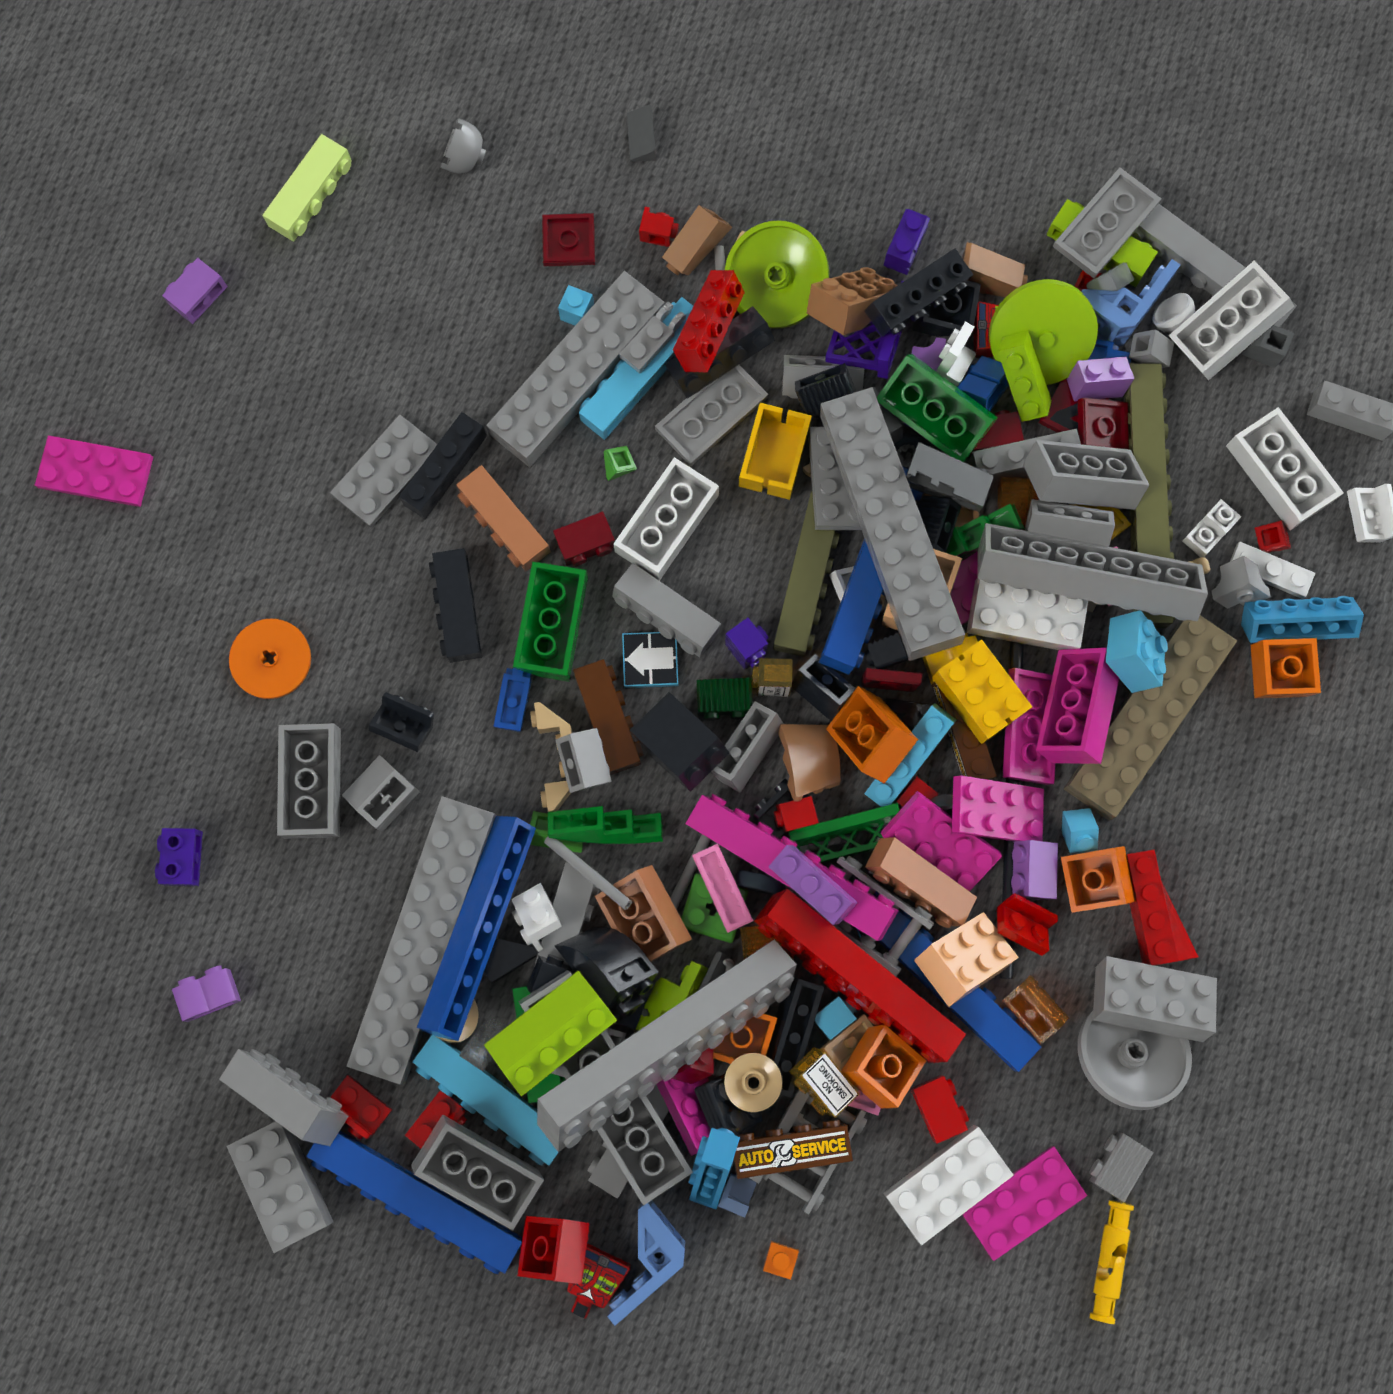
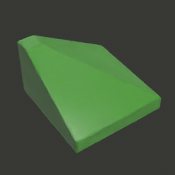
[604,446,637,481]

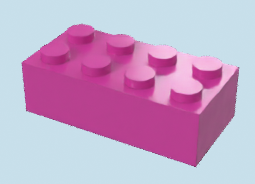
[1036,648,1119,764]

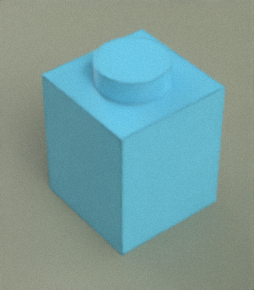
[558,285,594,325]
[1062,808,1099,853]
[815,996,857,1040]

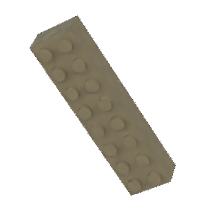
[1063,615,1237,821]

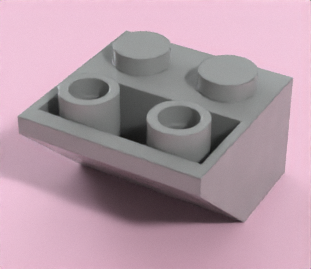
[342,755,420,832]

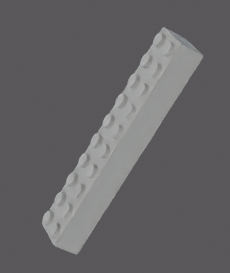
[820,387,965,661]
[346,796,497,1085]
[537,939,797,1152]

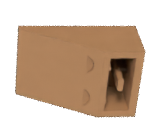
[807,267,898,335]

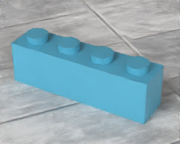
[864,703,957,807]

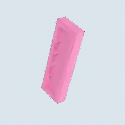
[692,844,753,933]

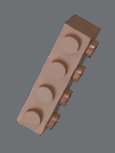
[456,465,551,571]
[865,837,977,928]

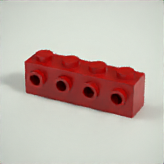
[673,270,745,372]

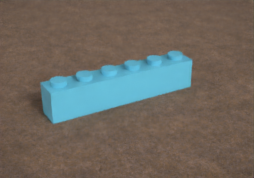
[579,297,693,440]
[412,1035,560,1166]

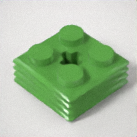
[681,874,748,943]

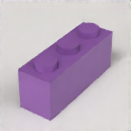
[769,845,858,925]

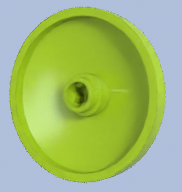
[725,221,829,329]
[989,279,1098,385]

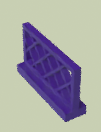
[825,281,904,379]

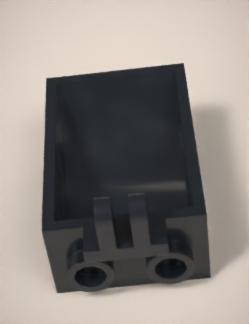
[554,926,658,1021]

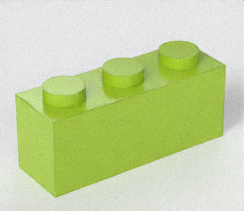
[998,331,1052,422]

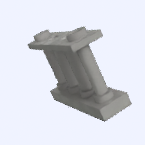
[807,856,934,976]
[749,1083,867,1214]

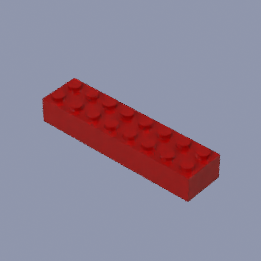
[754,888,966,1064]

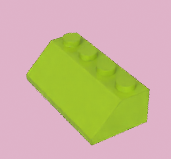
[484,971,617,1097]

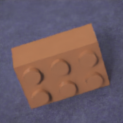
[595,865,692,963]

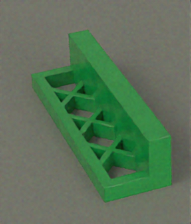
[789,803,900,864]

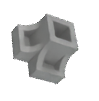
[1211,556,1271,609]

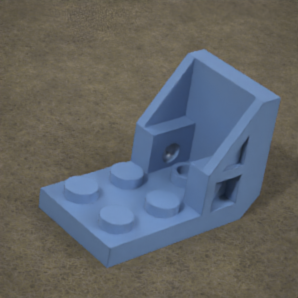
[1081,259,1180,346]
[607,1200,685,1326]

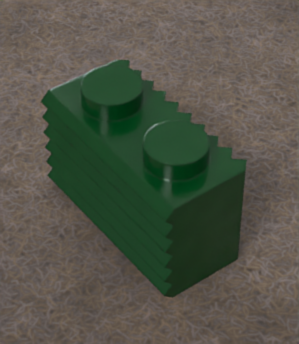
[697,678,752,721]

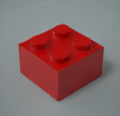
[517,1216,590,1284]

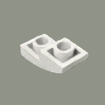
[1182,499,1241,557]

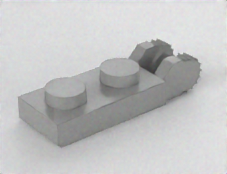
[619,302,686,373]

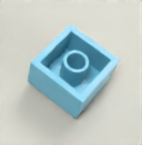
[1106,610,1168,693]

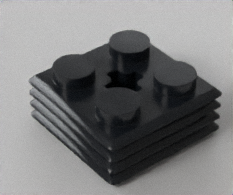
[694,1073,763,1135]

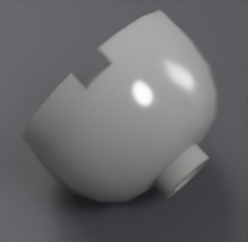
[440,118,486,174]

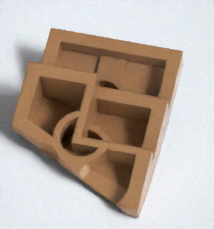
[778,724,841,801]

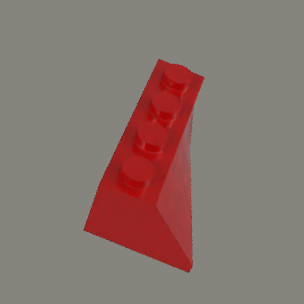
[1126,849,1198,965]

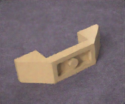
[530,702,573,812]

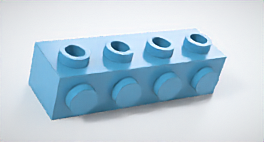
[1241,596,1364,643]
[688,1128,740,1209]

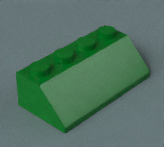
[876,354,998,462]
[513,562,588,682]

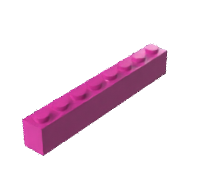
[686,794,899,941]

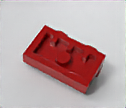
[997,893,1058,956]
[330,1075,393,1140]
[405,1090,468,1149]

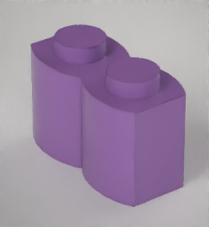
[172,966,241,1022]

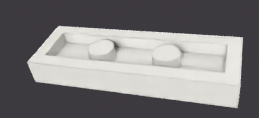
[1230,542,1315,599]

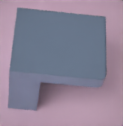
[718,1171,756,1218]

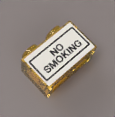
[752,658,792,697]
[790,1047,859,1118]

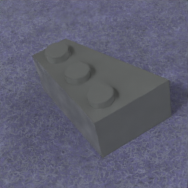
[906,442,994,512]

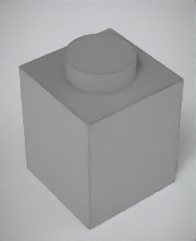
[1129,329,1174,368]

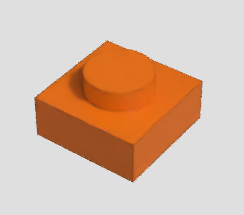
[763,1241,799,1280]

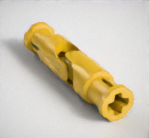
[1089,1200,1134,1324]

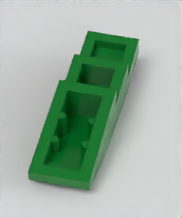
[946,504,1025,558]
[548,806,663,844]

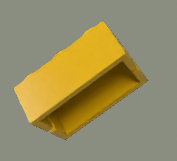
[739,403,812,500]
[932,639,1033,744]

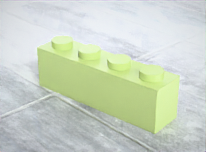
[262,134,352,242]

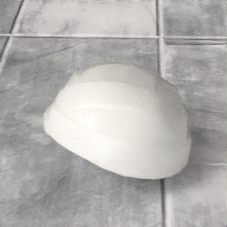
[1152,293,1195,333]

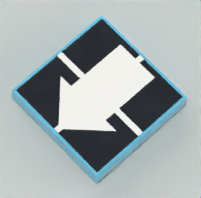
[622,632,678,688]

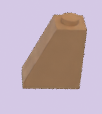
[662,205,732,276]
[962,242,1028,297]

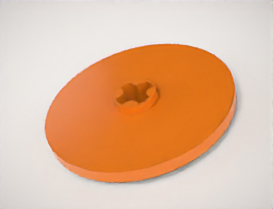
[229,619,311,699]

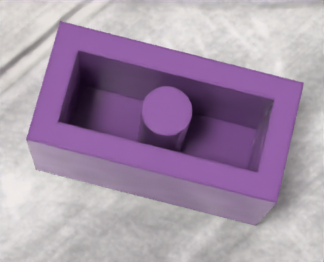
[162,258,228,324]
[1067,357,1134,401]
[1011,840,1058,900]

